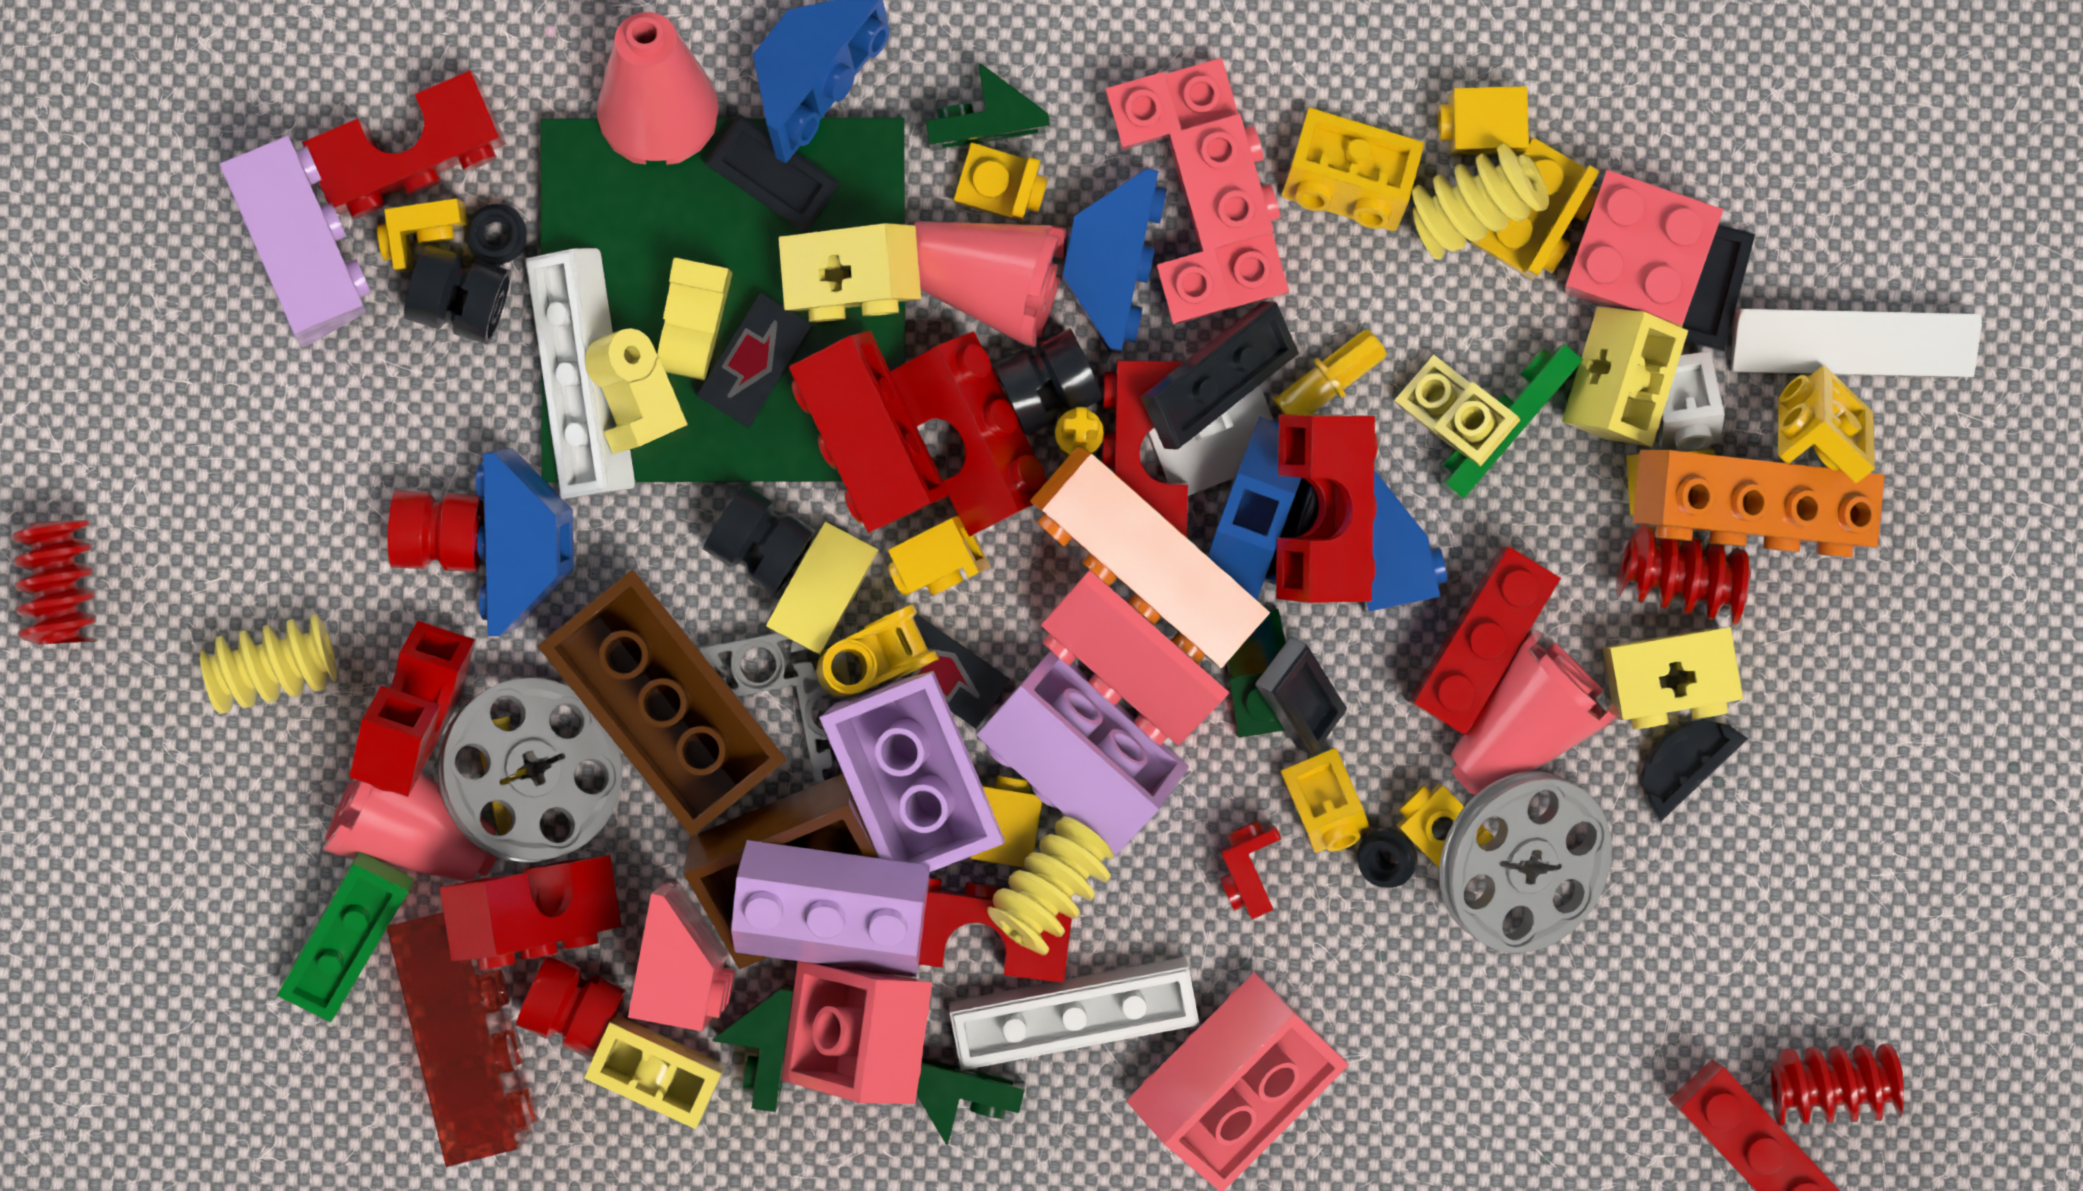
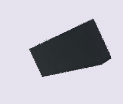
[1140,301,1299,450]

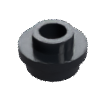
[466,204,528,265]
[1357,828,1418,888]

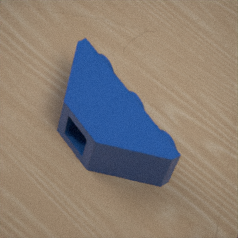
[753,0,890,163]
[1062,168,1167,354]
[1208,416,1301,600]
[476,448,574,636]

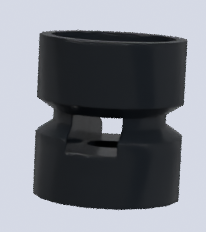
[404,244,511,345]
[993,328,1103,435]
[702,484,817,596]

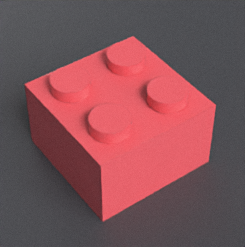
[1565,170,1724,328]
[781,961,932,1104]

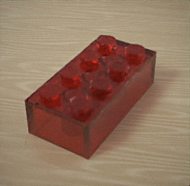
[386,907,539,1167]

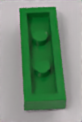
[1439,344,1583,500]
[277,852,414,1023]

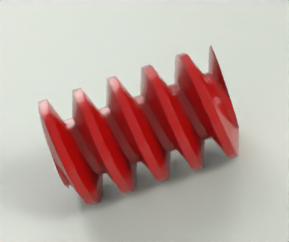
[12,520,97,645]
[1616,524,1751,626]
[1771,1043,1904,1126]

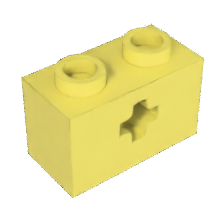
[779,223,921,322]
[1562,306,1688,447]
[1602,626,1743,729]
[584,1015,727,1129]

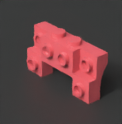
[1105,58,1289,326]

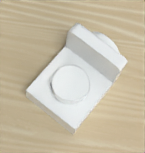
[1658,351,1725,451]

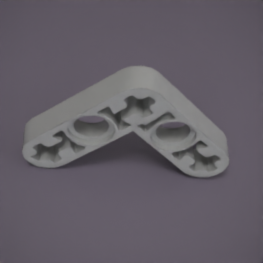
[699,631,855,784]

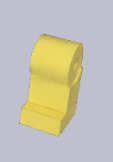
[657,258,732,380]
[585,328,688,455]

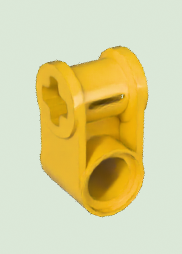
[816,604,939,698]

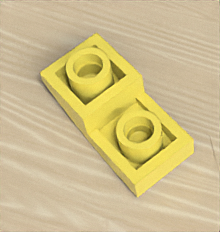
[1394,355,1520,467]
[766,522,879,656]

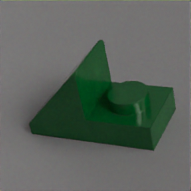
[926,63,1050,151]
[1226,609,1286,738]
[712,984,794,1112]
[917,1057,1025,1145]

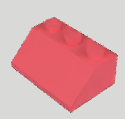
[1041,570,1230,746]
[628,881,735,1031]
[1126,972,1349,1191]

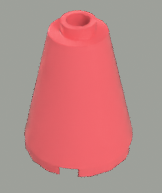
[597,12,718,165]
[913,221,1067,347]
[1451,629,1619,795]
[323,771,497,882]

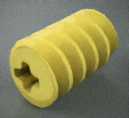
[1412,143,1549,260]
[200,613,337,714]
[987,816,1114,955]

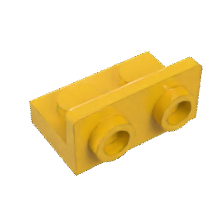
[1282,107,1425,231]
[1470,137,1600,280]
[1778,365,1875,484]

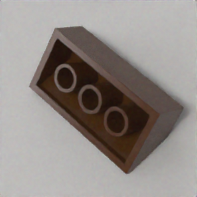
[537,569,788,837]

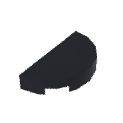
[1641,719,1748,822]

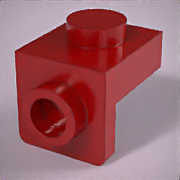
[1219,820,1282,920]

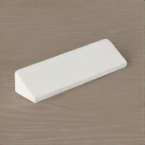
[525,248,635,499]
[1731,309,1982,377]
[949,957,1200,1071]

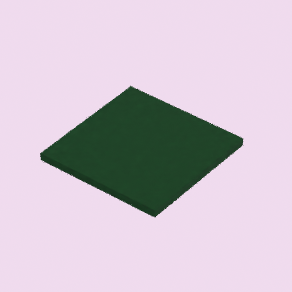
[540,118,906,483]

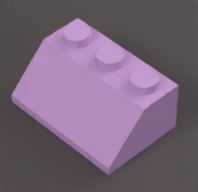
[219,135,371,347]
[976,650,1189,857]
[819,671,1005,872]
[731,840,930,978]

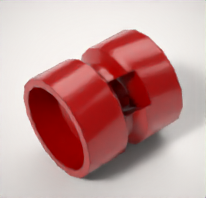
[387,490,485,572]
[516,955,627,1060]

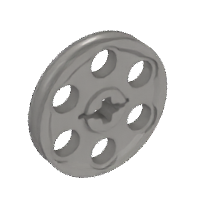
[437,678,622,863]
[1439,771,1612,953]

